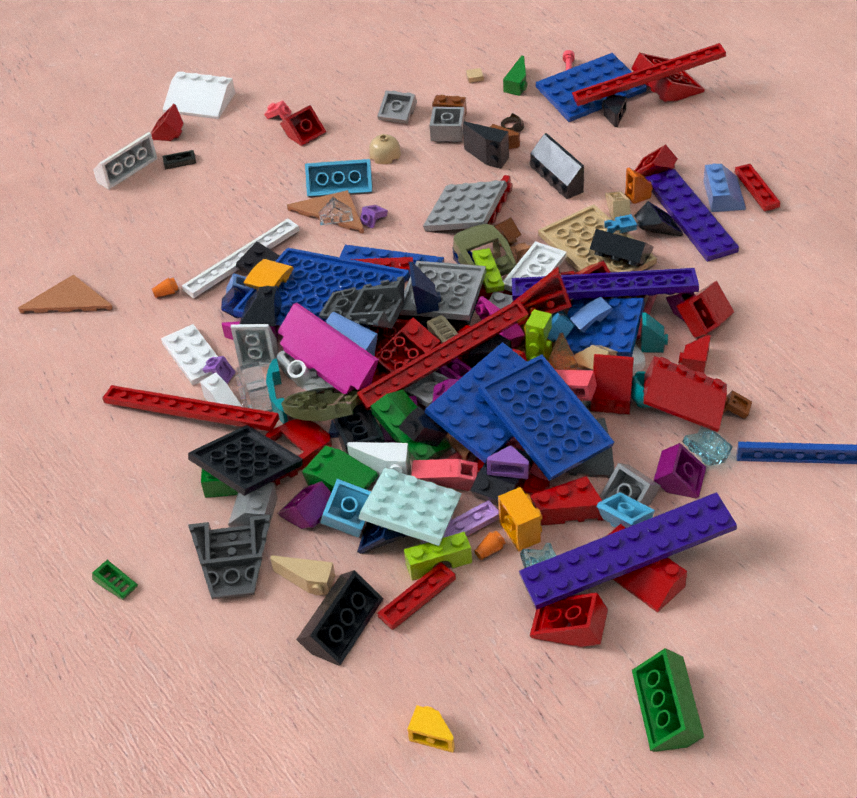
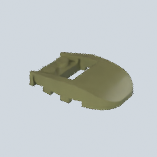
[453,224,516,276]
[281,389,362,421]

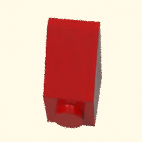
[678,335,711,373]

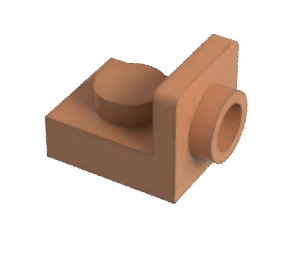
[510,243,531,264]

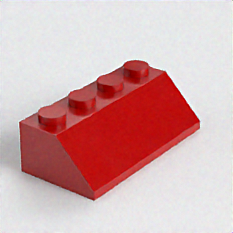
[608,524,687,613]

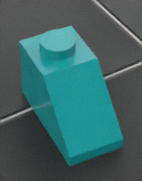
[641,312,668,353]

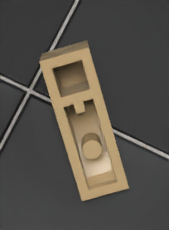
[605,191,630,221]
[270,555,335,595]

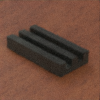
[163,150,196,169]

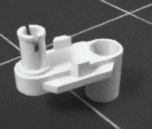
[287,360,335,391]

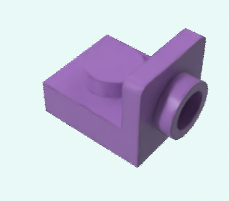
[360,205,388,228]
[202,356,235,384]

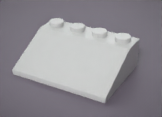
[163,72,235,119]

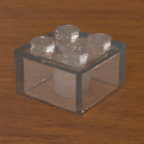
[235,361,273,412]

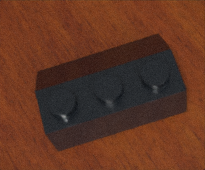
[590,229,654,267]

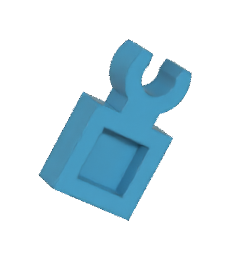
[604,214,637,233]

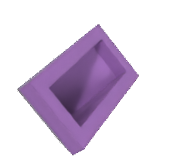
[487,445,529,479]

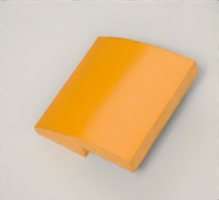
[243,259,294,289]

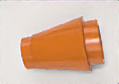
[152,277,179,298]
[474,531,506,560]

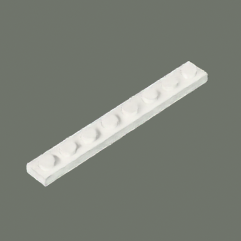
[182,219,299,298]

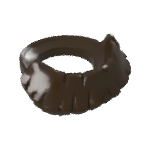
[501,113,524,132]

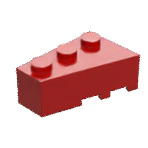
[513,267,572,326]
[530,476,604,526]

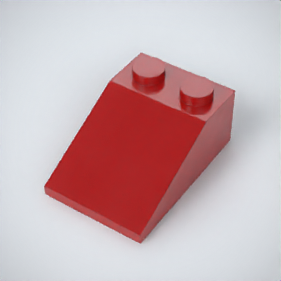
[591,354,634,415]
[530,592,608,647]

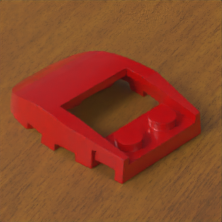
[265,419,332,486]

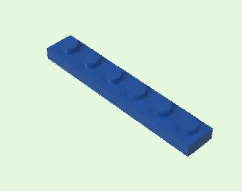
[736,441,857,464]

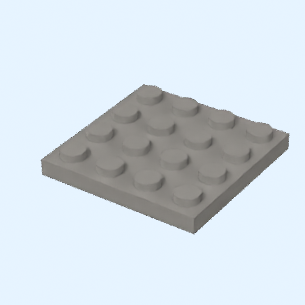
[423,180,507,231]
[399,261,487,321]

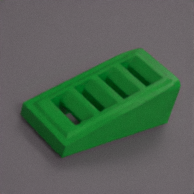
[92,560,138,600]

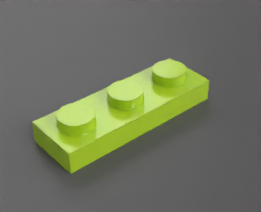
[472,248,505,293]

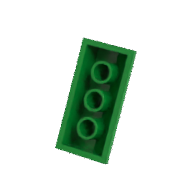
[371,390,452,461]
[632,648,704,752]

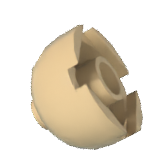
[369,134,401,165]

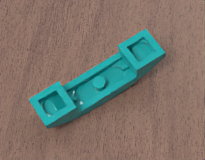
[266,358,288,424]

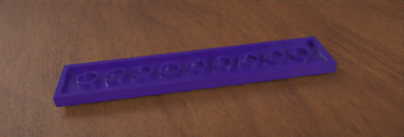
[512,268,699,301]
[519,492,737,610]

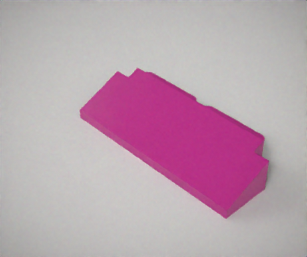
[278,303,379,394]

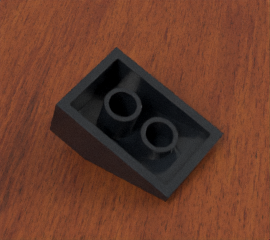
[463,121,509,169]
[332,404,385,455]
[470,444,534,506]

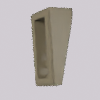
[427,315,458,343]

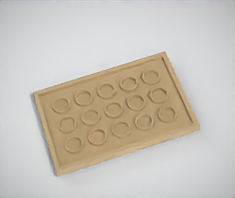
[538,204,657,272]

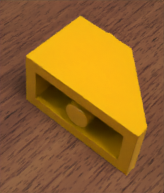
[407,705,455,753]

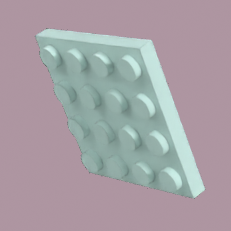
[359,468,462,546]

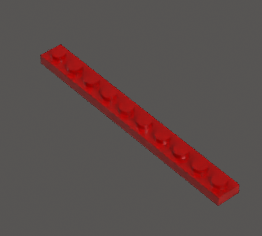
[572,43,726,106]
[357,299,528,411]
[102,385,280,432]

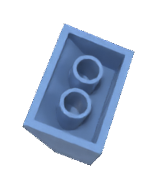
[703,164,746,212]
[326,312,378,356]

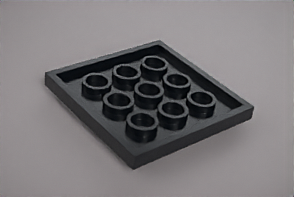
[188,425,303,496]

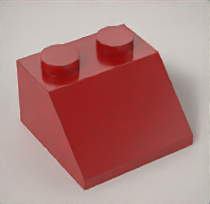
[280,105,326,146]

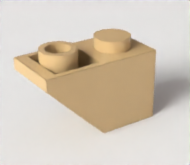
[570,345,618,371]

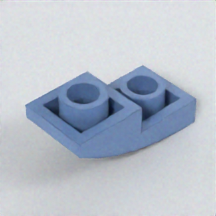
[570,297,613,333]

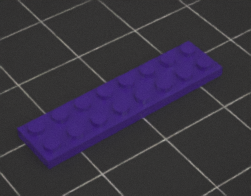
[645,169,739,262]

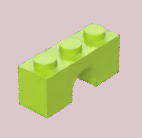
[525,309,552,362]
[404,532,472,581]

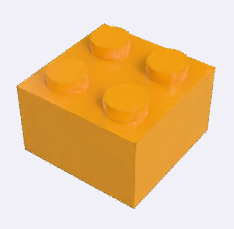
[498,487,542,552]

